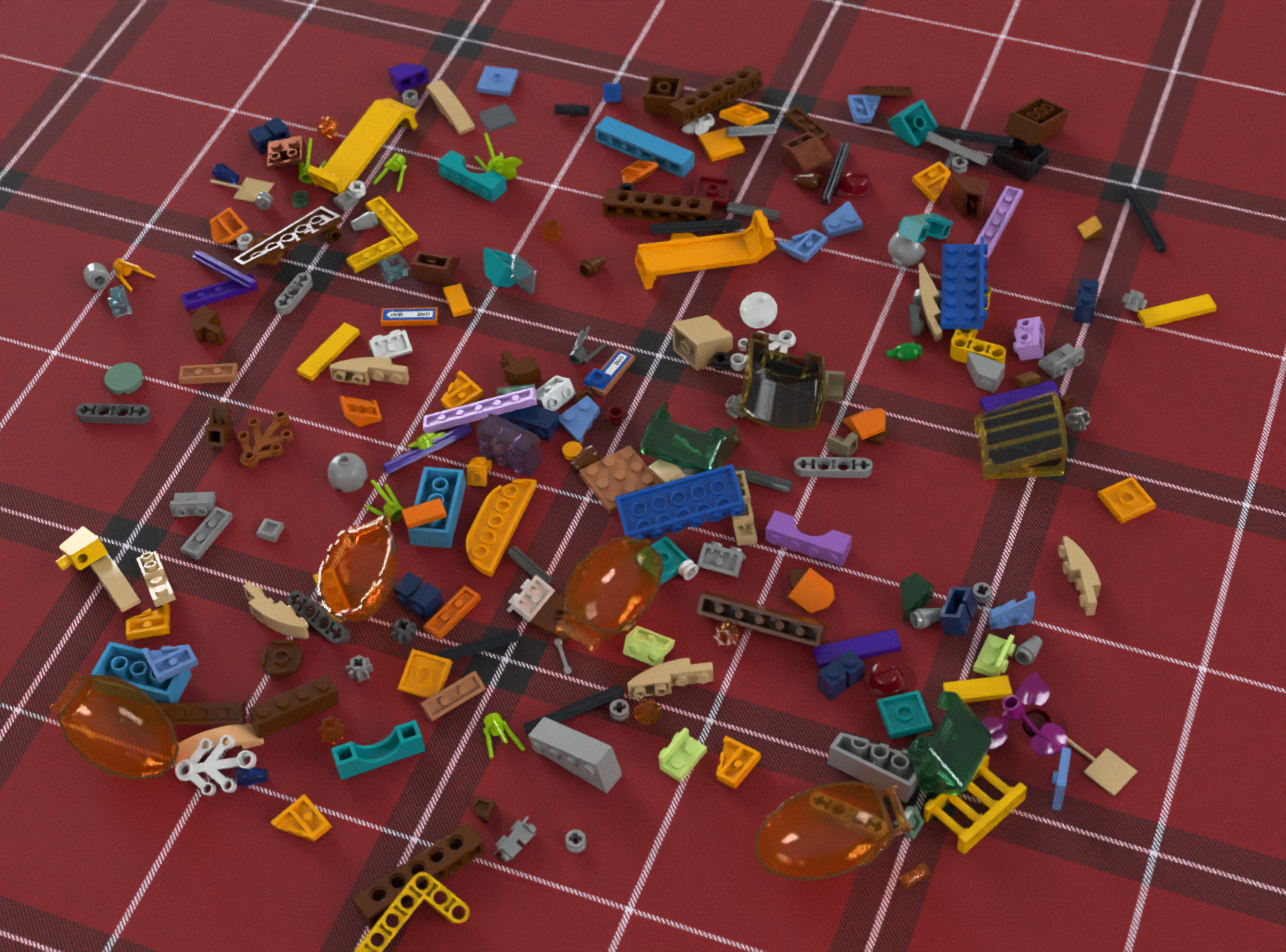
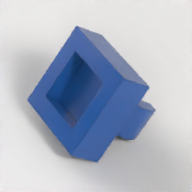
[604,83,621,102]

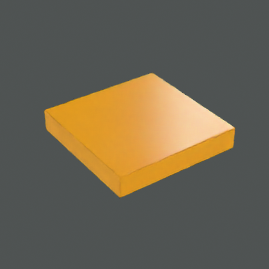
[719,103,769,127]
[698,126,744,162]
[1097,476,1156,524]
[397,649,453,699]

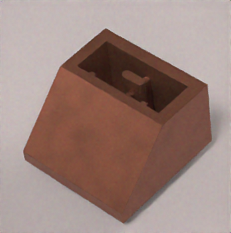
[780,132,832,174]
[267,136,307,169]
[950,172,989,222]
[411,251,460,286]

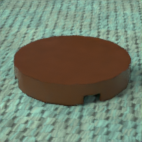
[260,639,304,679]

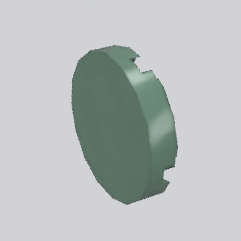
[104,363,143,395]
[497,384,536,396]

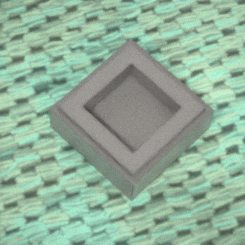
[333,190,359,211]
[256,518,285,542]

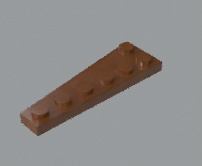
[233,206,343,270]

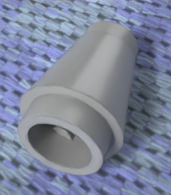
[351,211,379,231]
[910,608,942,629]
[1015,636,1043,665]

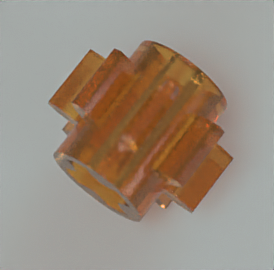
[316,116,339,138]
[540,219,563,241]
[713,621,741,649]
[635,699,661,726]
[317,715,346,744]

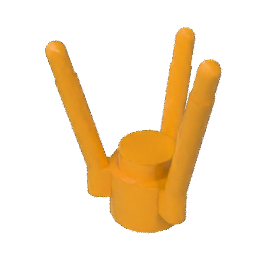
[113,258,155,291]

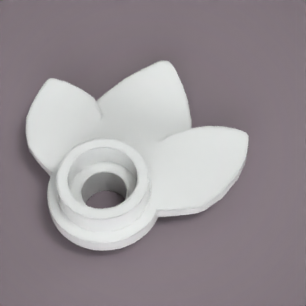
[682,113,715,135]

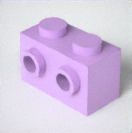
[1013,317,1045,361]

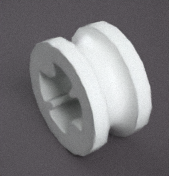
[349,181,366,198]
[236,233,253,251]
[678,559,699,580]

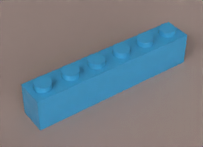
[595,116,695,178]

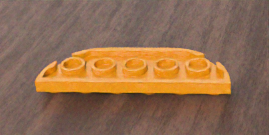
[466,479,537,577]

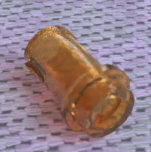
[899,863,930,890]

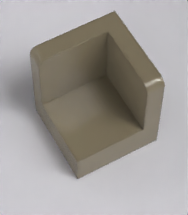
[823,370,845,402]
[827,432,858,457]

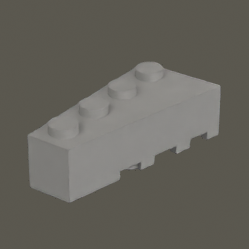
[528,717,623,793]
[827,732,930,803]

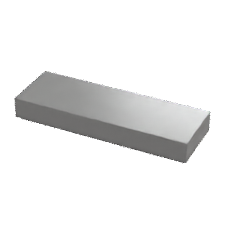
[180,507,233,560]

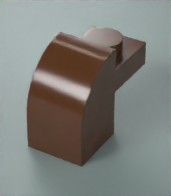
[191,306,226,346]
[500,350,541,386]
[205,402,233,447]

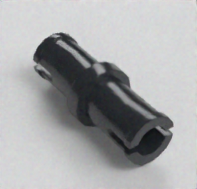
[555,103,590,117]

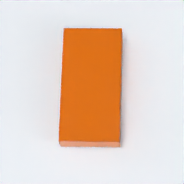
[401,498,447,529]

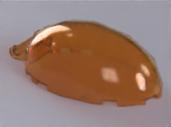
[317,514,399,623]
[555,535,663,653]
[50,670,180,781]
[755,780,913,881]

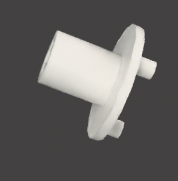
[740,292,777,328]

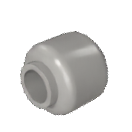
[83,263,110,290]

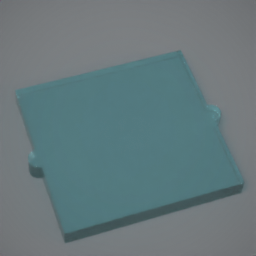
[478,104,517,132]
[511,253,536,294]

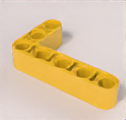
[950,285,1006,364]
[354,872,470,952]

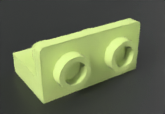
[623,626,675,666]
[973,634,1016,677]
[658,727,707,782]

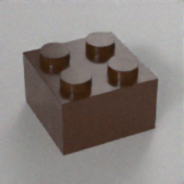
[643,74,684,115]

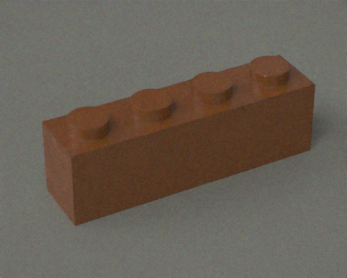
[248,674,339,739]

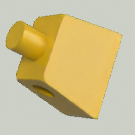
[55,526,108,571]

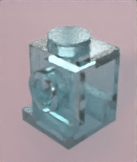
[379,253,410,285]
[107,285,132,318]

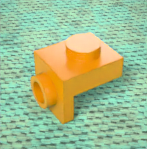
[467,457,492,487]

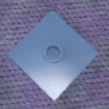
[476,66,519,96]
[1052,747,1071,811]

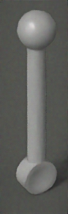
[554,638,572,674]

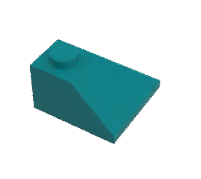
[888,99,938,147]
[483,247,530,288]

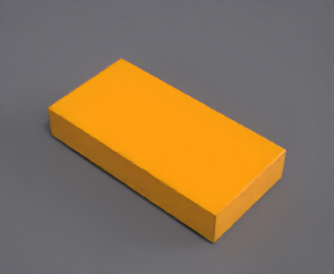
[443,283,472,317]

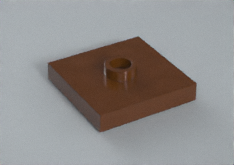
[530,592,589,643]

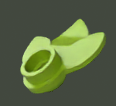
[490,156,522,180]
[408,432,445,451]

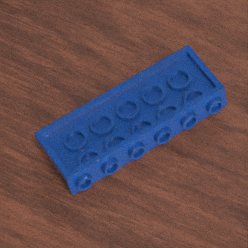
[941,237,988,329]
[615,464,746,544]

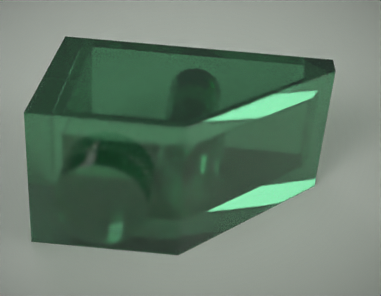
[900,572,934,623]

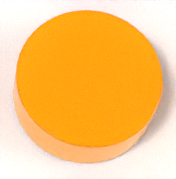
[562,441,582,461]

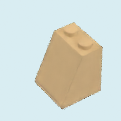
[672,315,733,371]

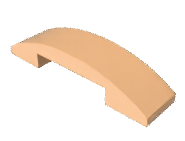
[174,724,264,763]

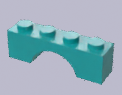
[437,150,507,202]
[898,213,953,243]
[331,720,425,780]

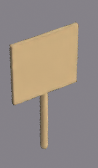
[210,178,274,203]
[1067,737,1137,796]

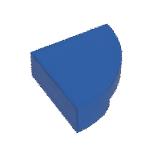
[584,368,611,387]

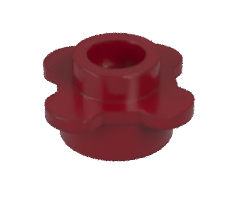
[604,406,628,425]

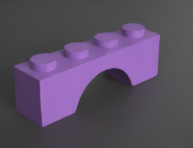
[766,510,852,566]

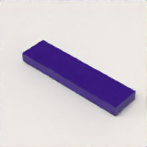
[181,273,258,311]
[979,380,1061,417]
[813,629,902,668]

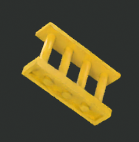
[923,754,1027,854]

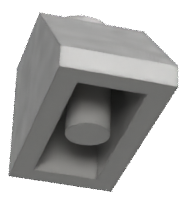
[967,352,1005,393]

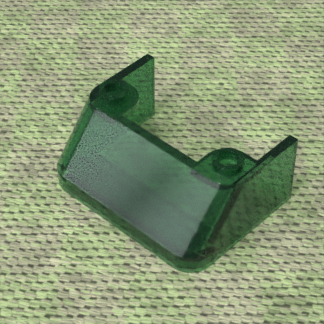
[640,402,738,473]

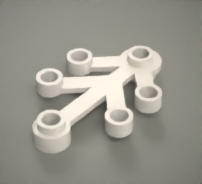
[731,330,796,375]
[175,735,257,796]

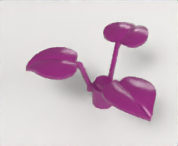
[966,672,1068,757]

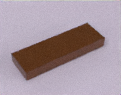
[860,85,913,96]
[783,106,830,142]

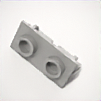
[493,816,537,862]

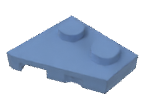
[847,95,881,123]
[822,201,863,238]
[777,229,828,263]
[559,395,600,444]
[988,591,1036,629]
[141,644,199,683]

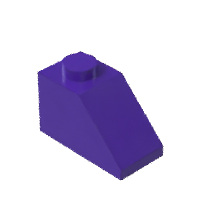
[388,63,429,93]

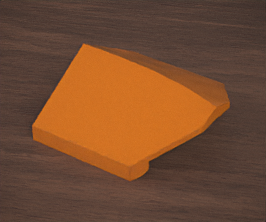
[621,159,658,184]
[210,207,249,244]
[339,395,382,427]
[843,408,886,440]
[787,568,835,615]

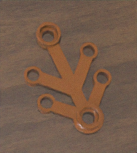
[237,410,294,469]

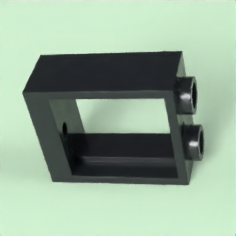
[992,136,1050,181]

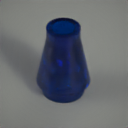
[212,163,240,184]
[236,767,268,787]

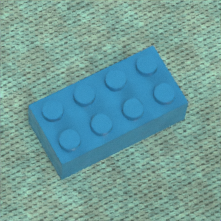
[408,467,466,548]
[90,642,192,703]

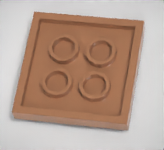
[579,445,661,514]

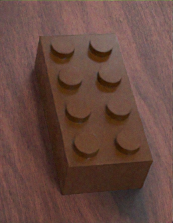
[1004,97,1070,146]

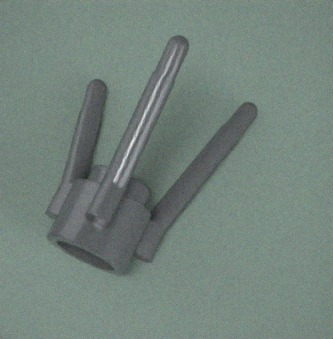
[568,326,607,366]

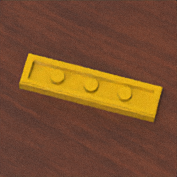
[365,196,418,247]
[1137,294,1217,328]
[297,322,360,381]

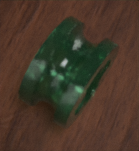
[292,191,309,208]

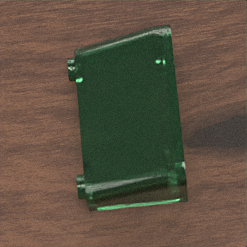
[907,691,993,795]

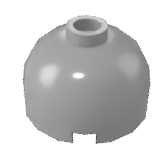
[888,232,926,267]
[327,452,368,493]

